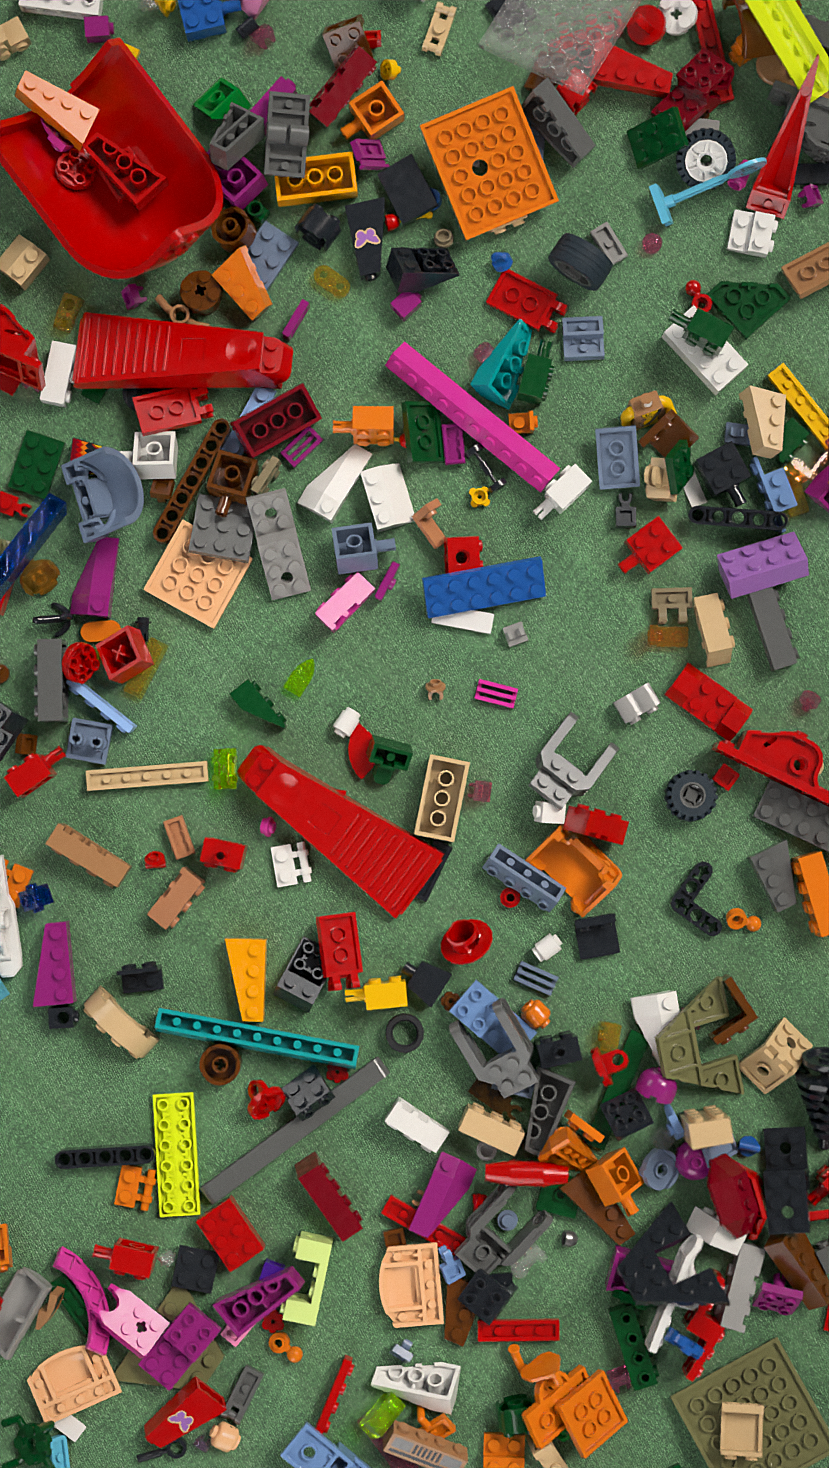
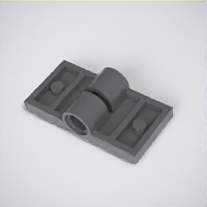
[264,91,310,179]

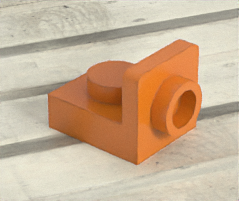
[508,410,538,434]

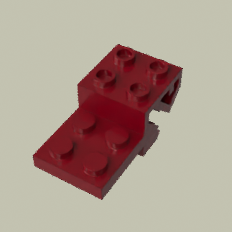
[651,48,735,131]

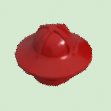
[441,919,493,965]

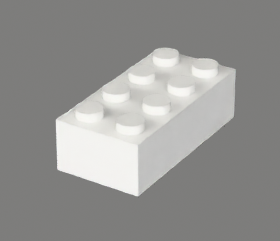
[662,305,748,396]

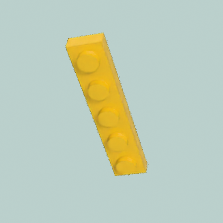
[767,362,829,454]

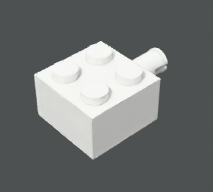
[119,431,178,479]
[533,464,592,520]

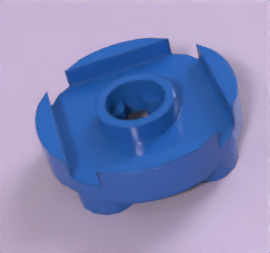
[664,1327,705,1360]

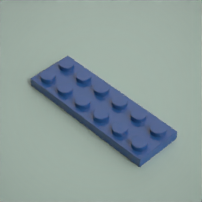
[422,556,546,618]

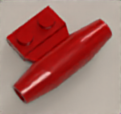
[485,1160,568,1187]

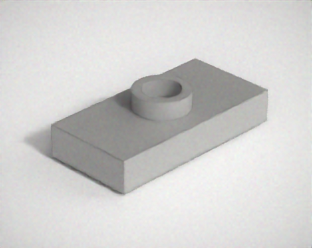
[590,222,628,265]

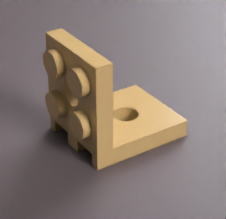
[738,1017,813,1094]

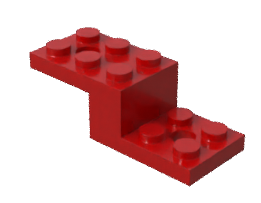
[681,1268,725,1382]

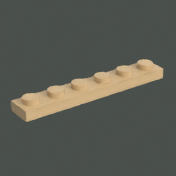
[86,761,209,791]

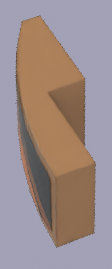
[35,1286,65,1330]

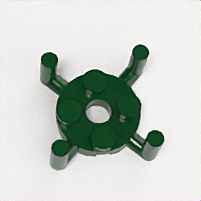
[1,1414,55,1468]

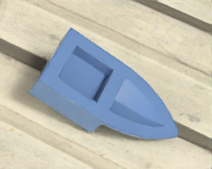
[664,1104,684,1140]

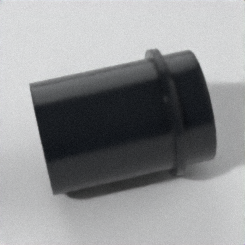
[235,16,259,40]

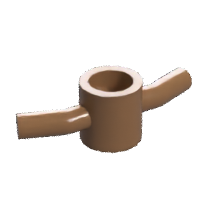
[155,294,210,326]

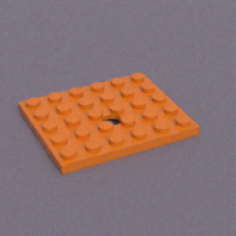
[419,86,559,240]

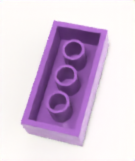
[717,532,809,599]

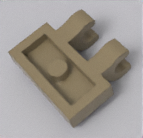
[250,456,281,495]
[651,587,693,624]

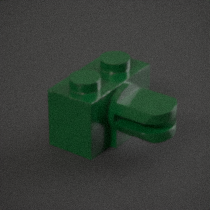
[366,735,413,785]

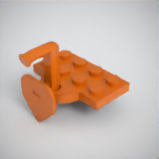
[508,1344,589,1450]

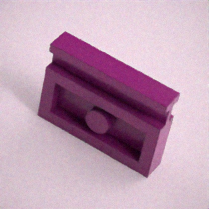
[350,139,389,170]

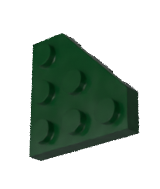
[706,281,791,340]

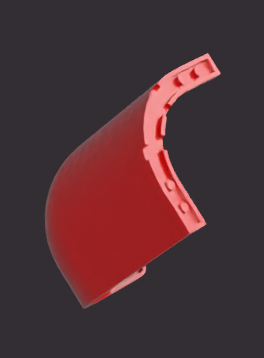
[0,37,223,279]

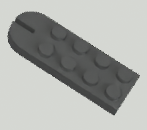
[753,780,829,852]

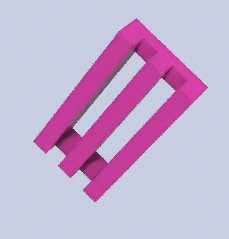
[474,679,518,709]

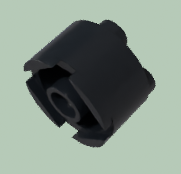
[294,204,341,252]

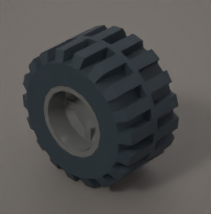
[664,770,718,822]

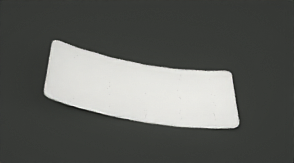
[684,471,707,507]

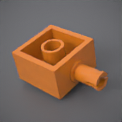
[340,81,405,140]
[333,406,394,446]
[585,1147,644,1217]

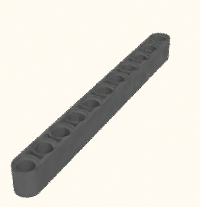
[200,1056,390,1205]

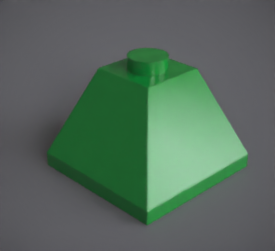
[193,77,252,119]

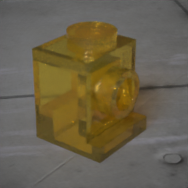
[597,1020,622,1052]

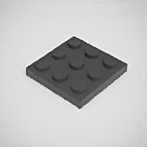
[188,494,254,563]

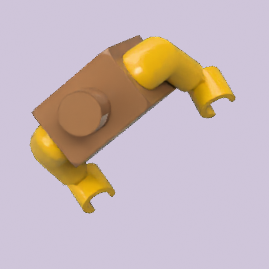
[620,391,677,430]

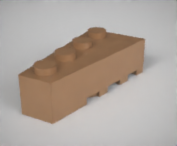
[45,823,132,888]

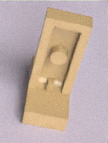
[525,1434,568,1468]

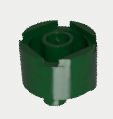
[495,1394,536,1438]

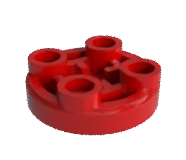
[55,148,97,190]
[62,642,100,684]

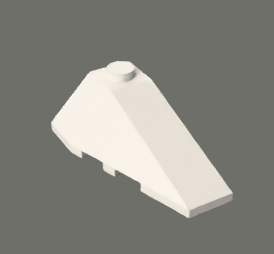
[630,990,680,1066]

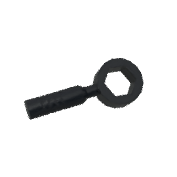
[137,1437,187,1463]

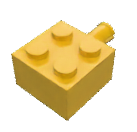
[345,976,408,1010]

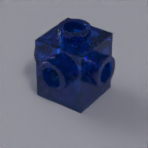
[18,883,54,914]

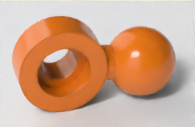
[726,908,761,932]
[269,1331,303,1363]

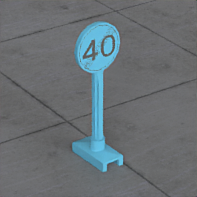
[649,157,767,227]

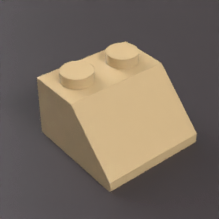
[0,235,50,291]

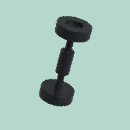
[464,443,508,494]

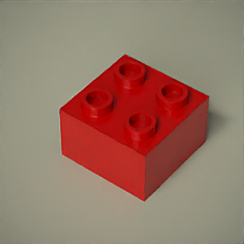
[96,625,154,684]

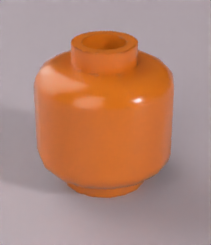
[520,999,551,1030]

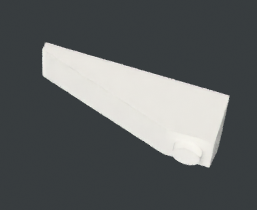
[297,444,372,523]
[371,1362,461,1414]

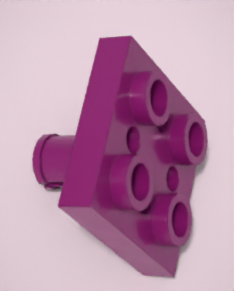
[752,1273,803,1315]

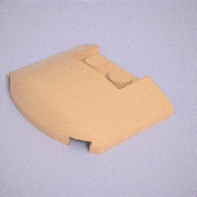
[379,1242,444,1328]
[27,1345,122,1422]

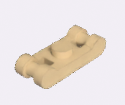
[422,1,457,57]

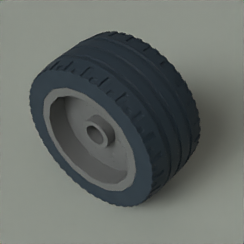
[548,233,613,291]

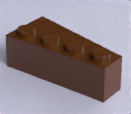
[763,1233,829,1310]

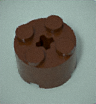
[211,206,257,253]
[180,270,222,316]
[199,1043,242,1085]

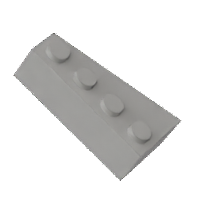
[714,1241,766,1333]

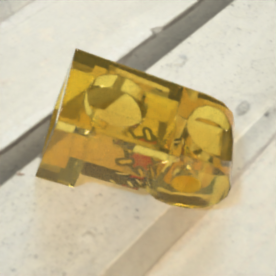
[53,292,85,334]

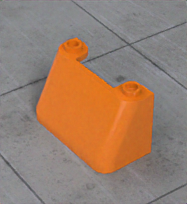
[525,824,622,918]

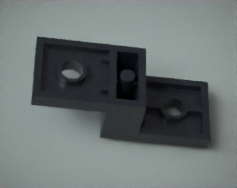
[763,1126,811,1234]

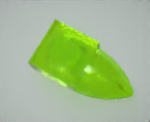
[283,658,315,698]

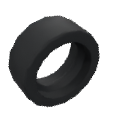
[386,1013,424,1053]

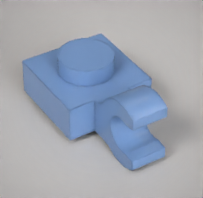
[438,1245,466,1285]

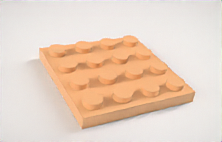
[143,519,253,629]

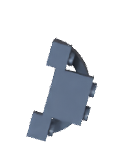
[61,447,144,543]

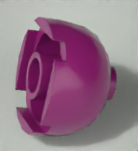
[635,1066,677,1104]
[674,1141,709,1181]

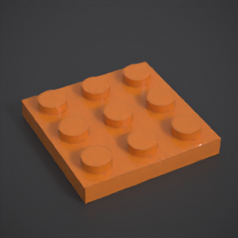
[555,1369,628,1459]

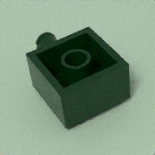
[668,308,734,357]
[517,339,555,406]

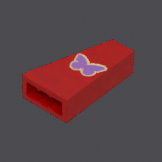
[144,1376,227,1448]

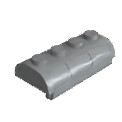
[0,1267,52,1360]

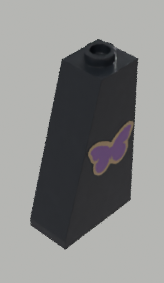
[345,197,385,282]

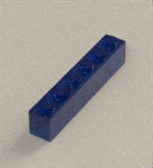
[0,493,67,600]

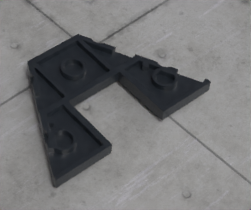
[617,1201,730,1306]

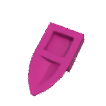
[41,118,74,152]

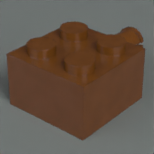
[206,449,259,517]

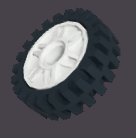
[676,128,736,191]

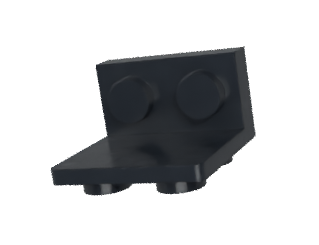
[573,913,620,960]
[117,961,164,994]
[458,1268,518,1325]

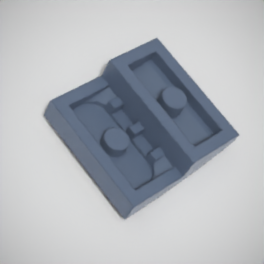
[562,316,605,361]

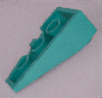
[470,319,532,409]

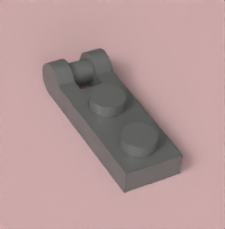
[220,1364,264,1425]

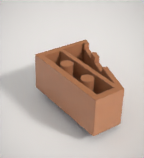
[147,866,206,930]

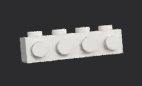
[19,0,104,20]

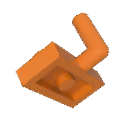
[563,1109,605,1143]
[417,1405,456,1438]

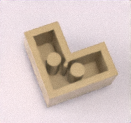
[0,16,32,61]

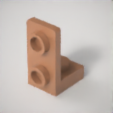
[411,498,445,549]

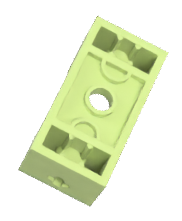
[280,1231,333,1326]

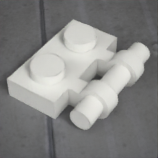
[271,841,312,887]

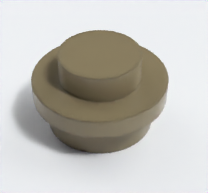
[434,229,454,248]

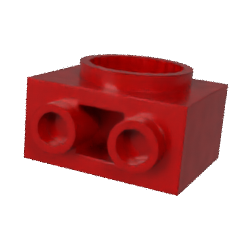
[443,536,483,574]

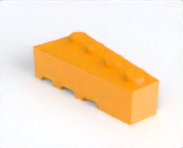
[225,938,267,1022]

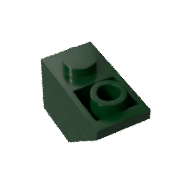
[776,417,810,466]

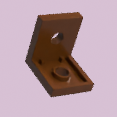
[708,974,758,1045]

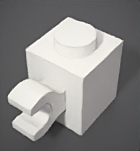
[533,801,566,824]

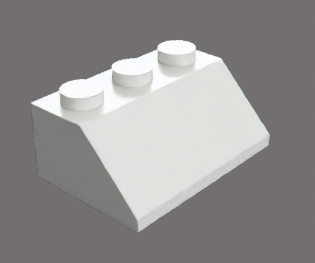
[360,463,415,532]

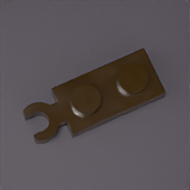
[468,1078,522,1120]

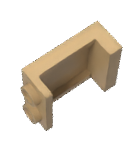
[720,1401,764,1461]

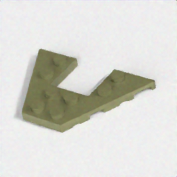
[655,976,744,1094]
[115,1286,224,1389]

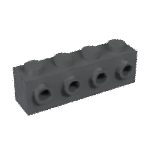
[746,586,799,671]

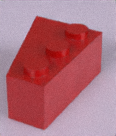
[563,804,629,845]

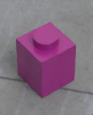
[84,15,115,43]
[390,292,422,322]

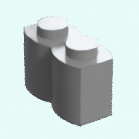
[613,682,661,725]

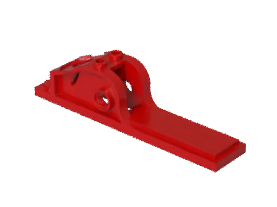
[0,304,46,391]
[711,730,829,807]

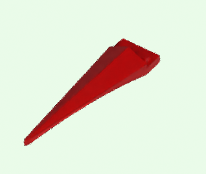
[746,54,819,219]

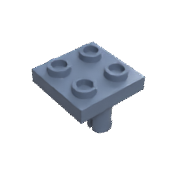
[66,718,113,765]

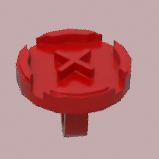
[627,5,667,46]
[590,1047,629,1087]
[247,1079,286,1120]

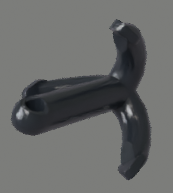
[32,602,73,638]

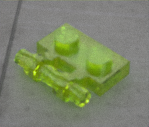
[211,748,238,790]

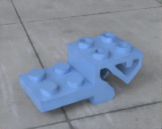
[449,980,537,1054]

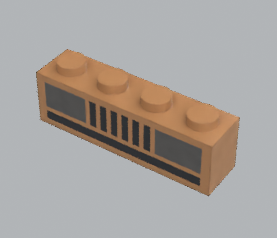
[383,1420,468,1468]

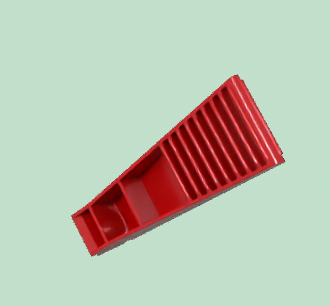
[72,312,293,389]
[237,745,444,919]

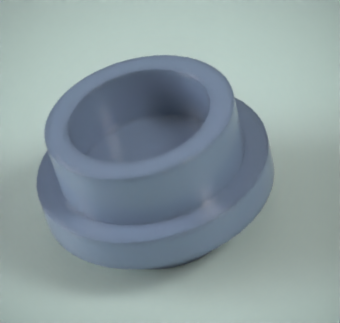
[497,1210,518,1230]

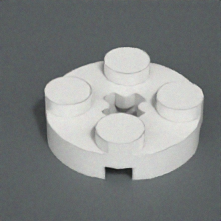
[658,0,698,36]

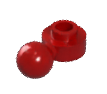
[685,280,712,313]

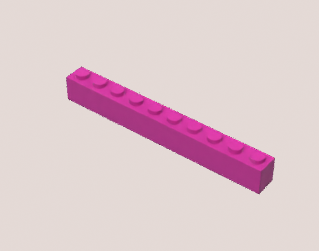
[385,342,561,493]

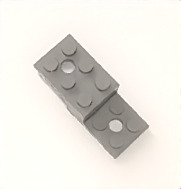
[246,488,311,600]

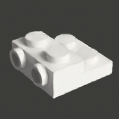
[726,209,778,258]

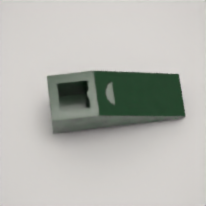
[229,679,287,729]

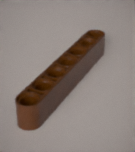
[153,419,231,544]

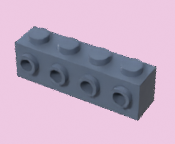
[482,843,566,913]

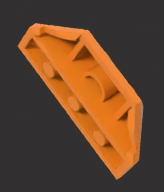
[538,1126,598,1171]

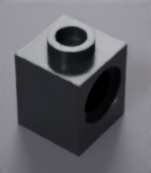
[48,1006,79,1029]

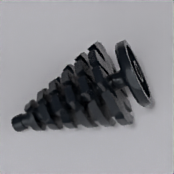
[795,1047,829,1150]

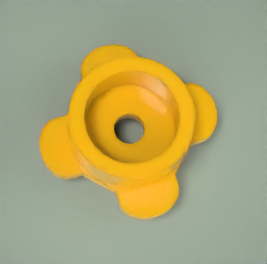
[469,486,490,508]

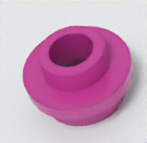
[260,816,276,837]

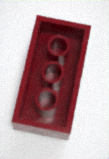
[230,383,322,458]

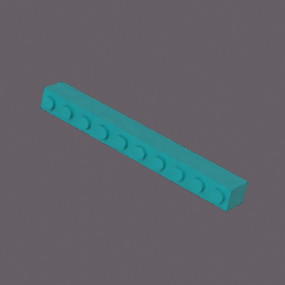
[155,1008,360,1070]

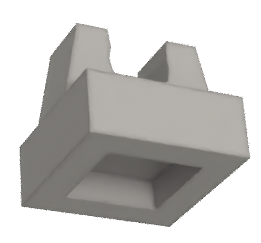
[502,621,528,648]

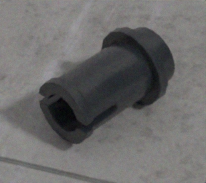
[135,617,151,642]

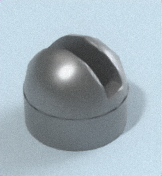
[562,1230,578,1247]

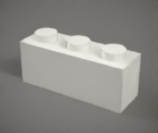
[40,340,77,408]

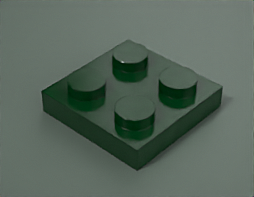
[665,439,694,495]

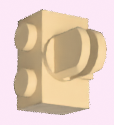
[644,457,677,502]

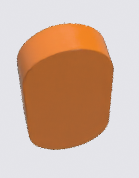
[81,620,121,643]

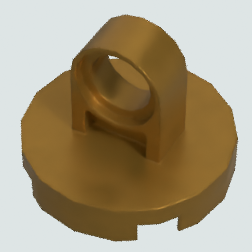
[20,557,60,596]

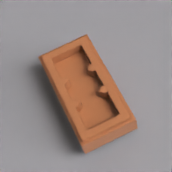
[163,815,196,860]

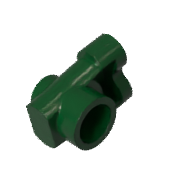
[243,197,270,224]

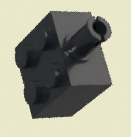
[694,441,751,508]
[535,1030,583,1069]

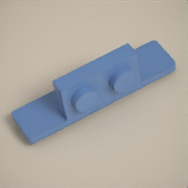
[749,456,798,535]

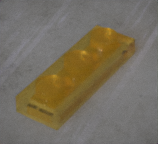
[123,637,169,700]

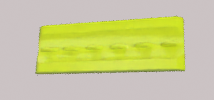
[744,0,829,103]
[153,1092,201,1217]

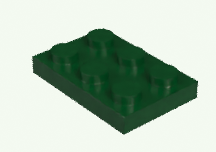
[626,107,689,169]
[401,401,445,463]
[8,430,66,500]

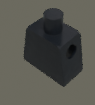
[401,961,452,1008]

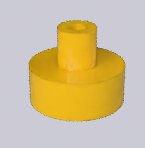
[380,59,401,80]

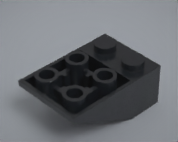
[386,247,459,293]
[273,936,327,1013]

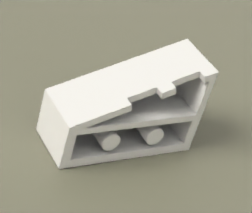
[385,1096,450,1153]

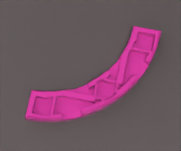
[53,1246,110,1356]

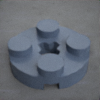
[639,1148,679,1190]

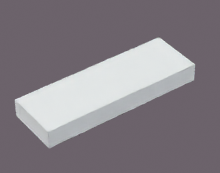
[431,610,494,634]

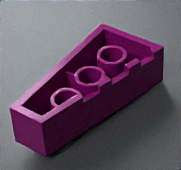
[212,1266,305,1337]

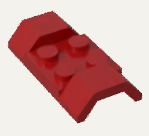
[664,662,753,741]

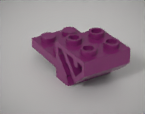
[138,1302,221,1391]

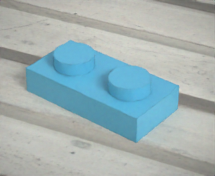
[49,1434,70,1468]

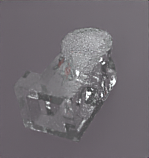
[510,1242,548,1279]

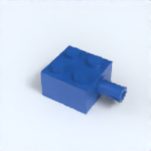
[178,0,242,42]

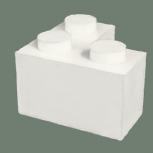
[686,1206,747,1255]

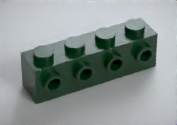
[607,1303,659,1391]

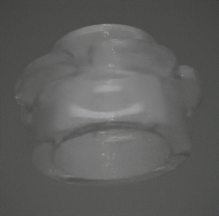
[157,1248,176,1267]

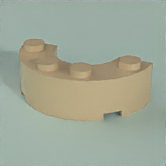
[83,985,160,1059]

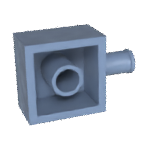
[331,523,396,575]

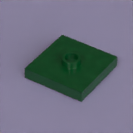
[535,1174,578,1219]

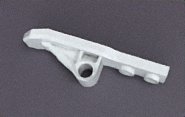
[0,855,23,978]
[645,1234,703,1353]

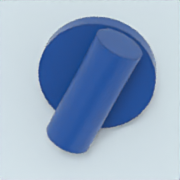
[738,1136,760,1156]

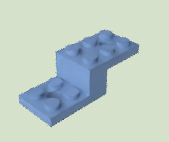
[280,1422,371,1468]

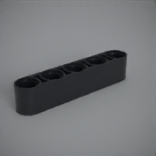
[688,506,789,531]
[55,1143,156,1169]

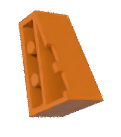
[212,245,272,320]

